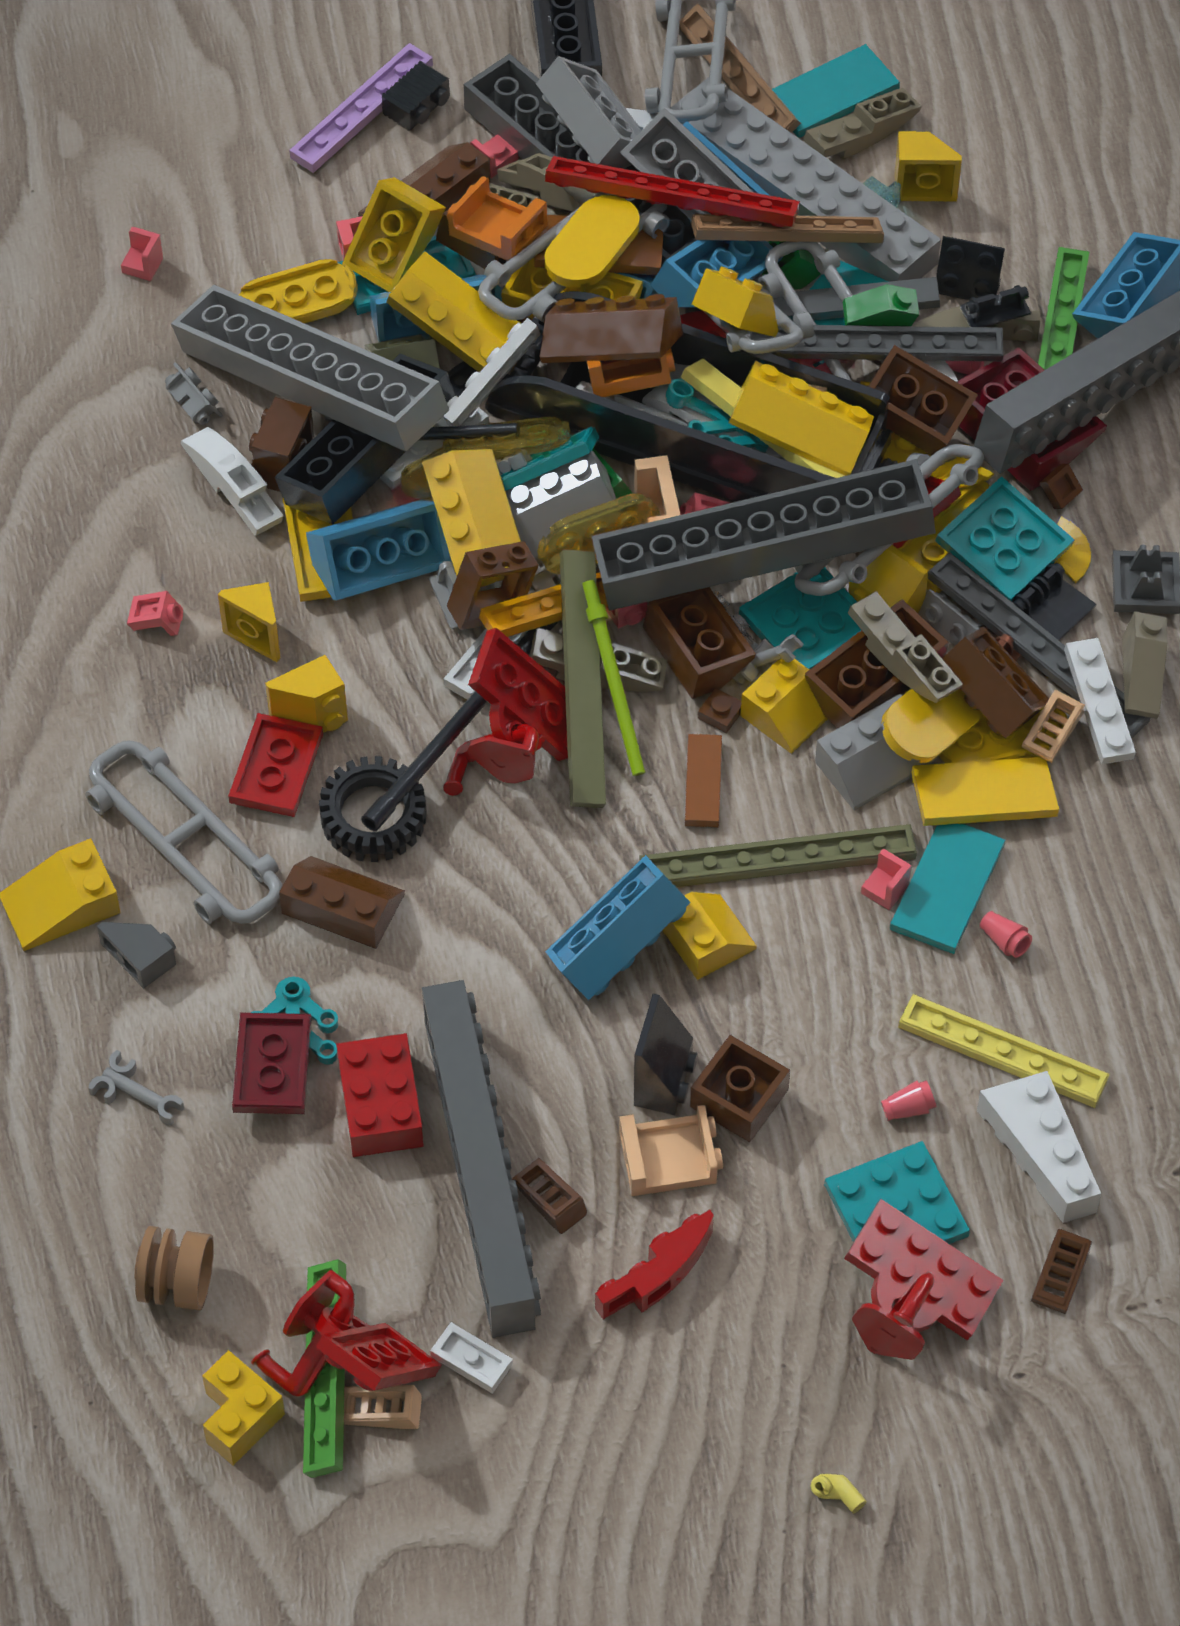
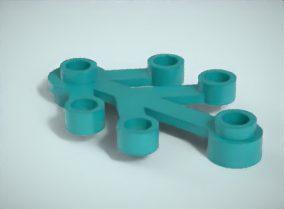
[665,379,769,453]
[251,976,339,1092]

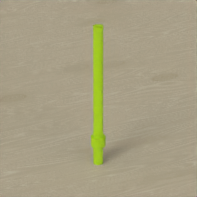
[582,580,646,776]

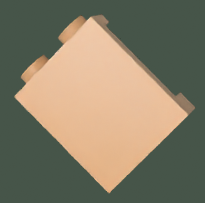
[634,455,680,523]
[619,1105,723,1196]

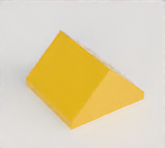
[218,582,281,663]

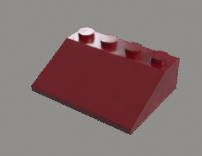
[957,348,1107,491]

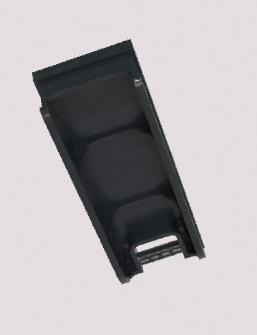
[485,291,892,502]

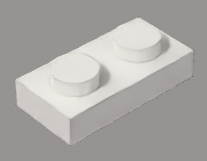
[430,1322,513,1394]

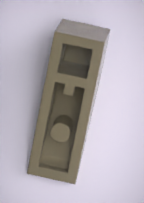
[1122,611,1168,719]

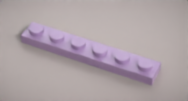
[289,43,433,173]

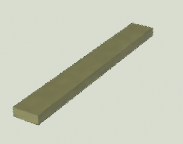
[560,549,606,808]
[639,824,917,887]

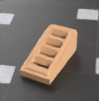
[1022,689,1085,763]
[344,1385,422,1429]

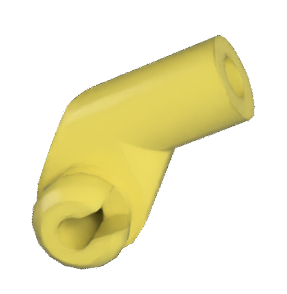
[810,1474,867,1513]

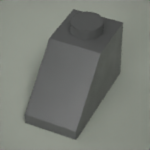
[97,922,176,989]

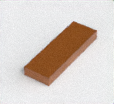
[685,734,722,828]

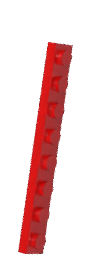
[545,156,800,227]

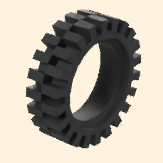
[319,756,426,862]

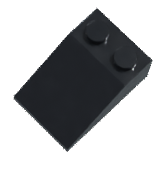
[634,993,698,1116]

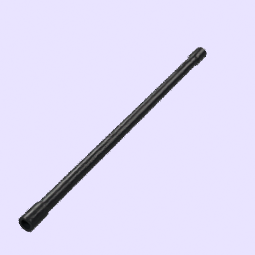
[361,513,645,831]

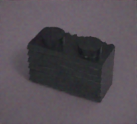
[382,61,450,131]

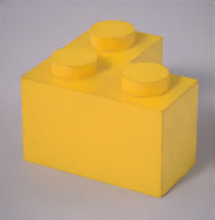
[202,1350,285,1466]

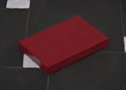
[232,1012,312,1115]

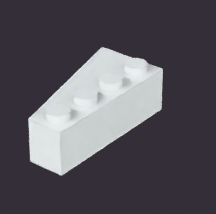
[977,1071,1101,1223]

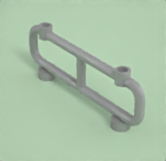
[645,0,736,122]
[478,192,669,323]
[758,241,893,433]
[702,273,814,354]
[794,444,984,596]
[85,741,282,924]

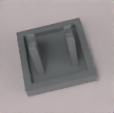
[1112,544,1180,614]

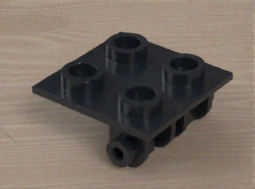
[936,236,1005,300]
[1012,563,1097,640]

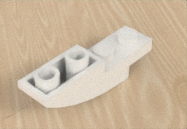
[181,427,283,536]

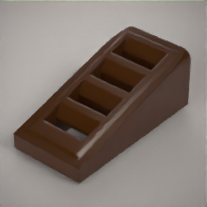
[512,1158,587,1234]
[1031,1229,1092,1314]

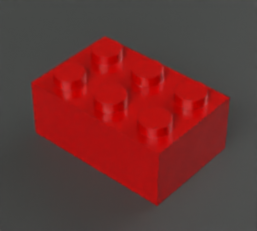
[336,1033,424,1157]

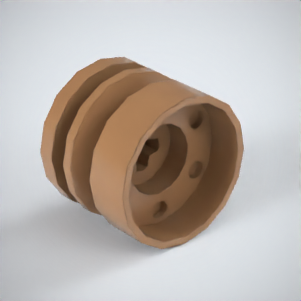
[135,1226,214,1311]

